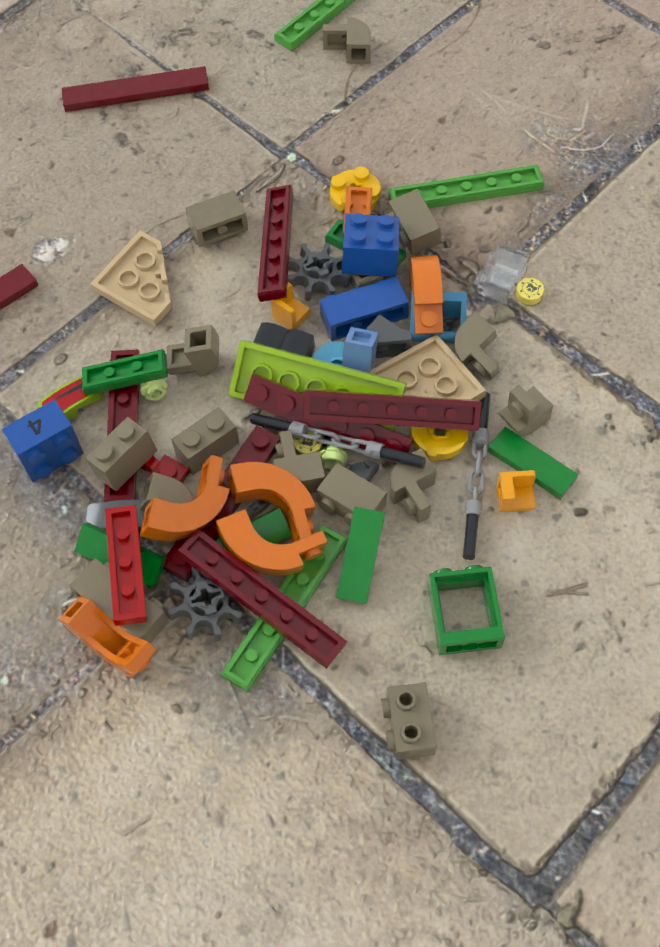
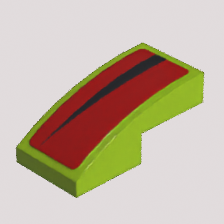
[37,376,103,420]

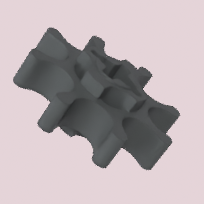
[288,243,350,301]
[168,567,242,641]

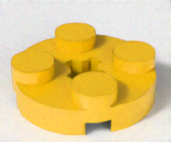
[330,166,381,213]
[411,427,469,462]

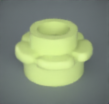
[141,379,168,401]
[320,446,348,471]

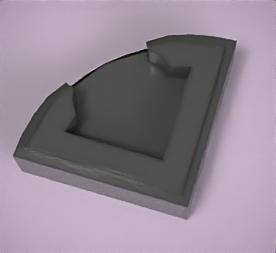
[344,461,379,482]

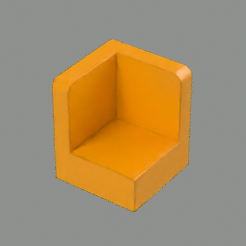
[271,282,311,329]
[496,470,536,512]

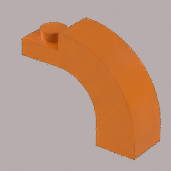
[408,255,443,335]
[140,455,230,541]
[227,462,316,542]
[216,509,327,576]
[58,596,156,678]

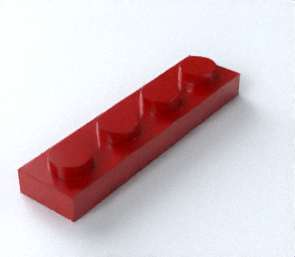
[105,505,147,626]

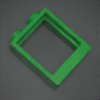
[428,565,505,655]

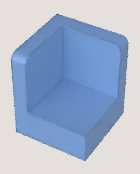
[342,327,379,373]

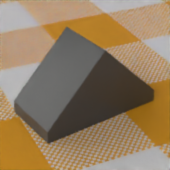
[365,314,412,358]

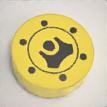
[516,278,544,305]
[293,431,323,455]

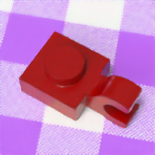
[141,454,190,483]

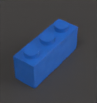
[320,277,409,341]

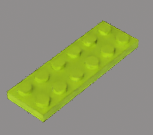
[228,340,407,430]

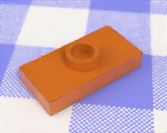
[343,186,373,237]

